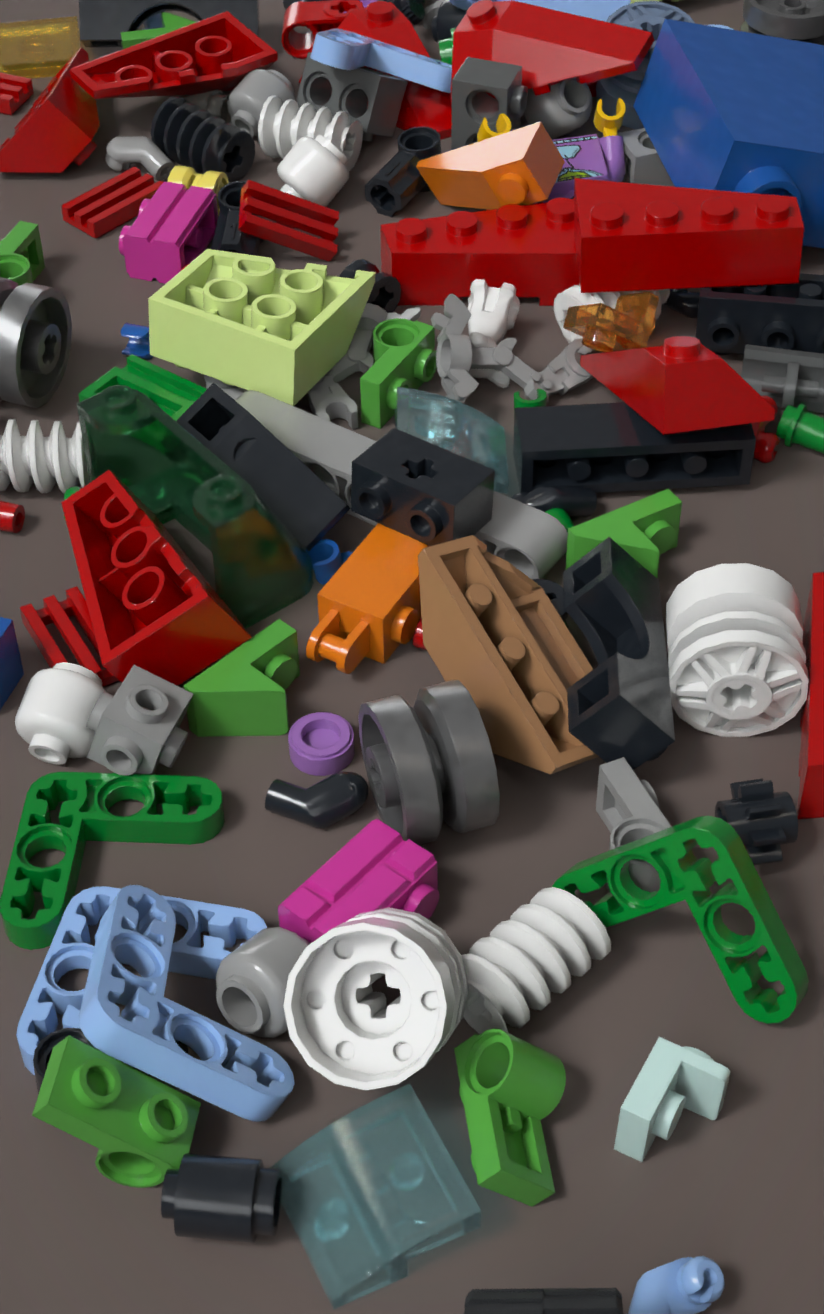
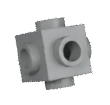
[86,665,193,775]

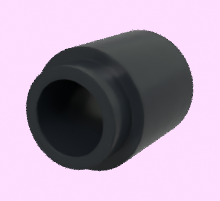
[161,1153,282,1243]

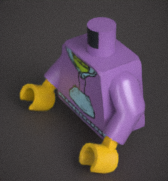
[477,98,626,204]

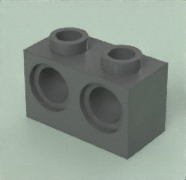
[296,52,408,142]
[451,57,528,150]

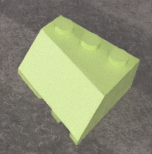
[148,249,376,406]

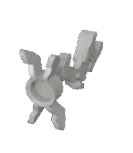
[431,294,593,418]
[308,303,421,429]

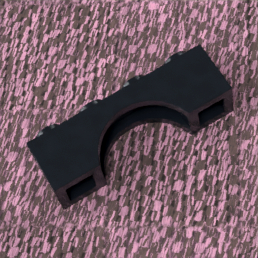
[79,0,260,47]
[563,537,675,770]

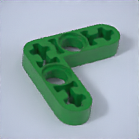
[0,772,225,950]
[552,815,809,1024]

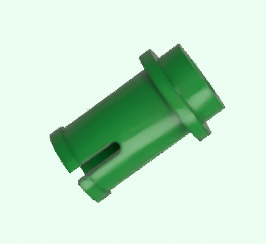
[776,403,824,454]

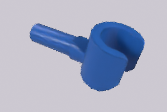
[121,323,153,359]
[305,539,353,586]

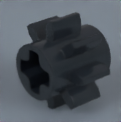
[715,778,798,865]

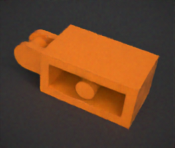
[306,523,429,674]

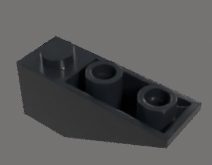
[173,383,350,552]

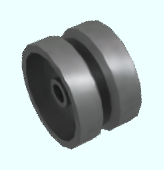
[740,0,824,45]
[0,277,72,408]
[358,680,500,845]

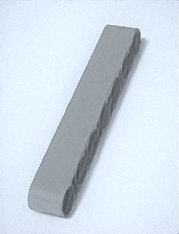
[235,390,568,579]

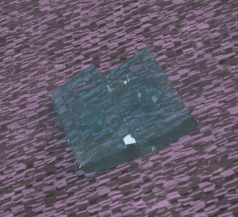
[395,387,509,493]
[271,1084,481,1310]

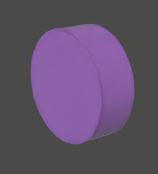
[288,712,354,776]

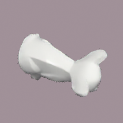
[468,279,520,388]

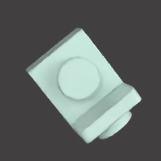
[614,1037,730,1162]

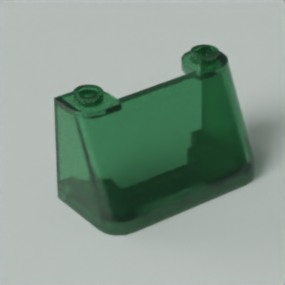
[77,385,314,629]

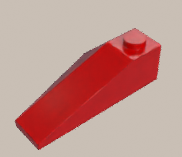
[451,0,655,103]
[337,1,452,140]
[70,11,278,99]
[0,47,100,173]
[580,336,775,435]

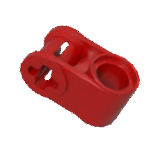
[281,0,364,59]

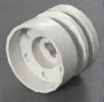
[666,563,809,737]
[283,907,469,1091]

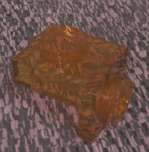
[563,292,659,352]

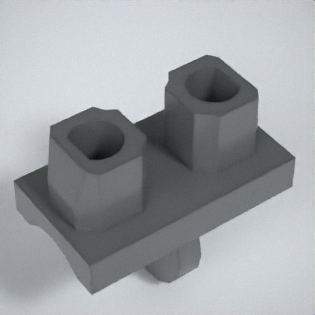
[741,344,824,413]

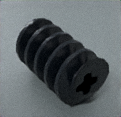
[151,96,255,183]

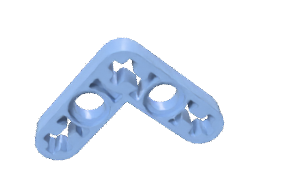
[310,28,452,93]
[79,885,295,1122]
[16,886,267,1075]

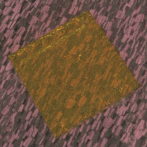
[0,16,81,78]

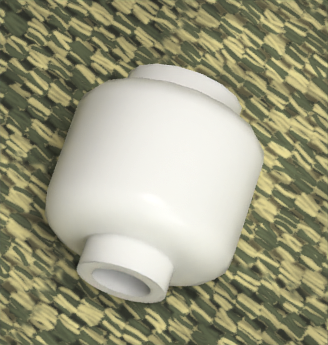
[277,134,349,207]
[15,662,106,765]

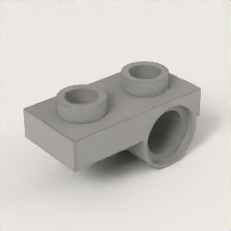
[596,757,672,892]

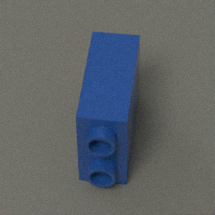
[633,18,824,248]

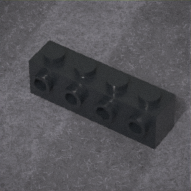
[695,273,824,355]
[513,402,756,493]

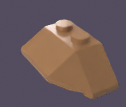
[418,535,599,774]

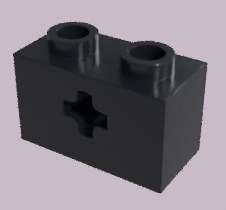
[351,428,495,546]

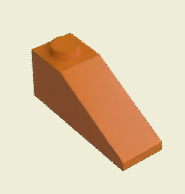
[416,122,565,210]

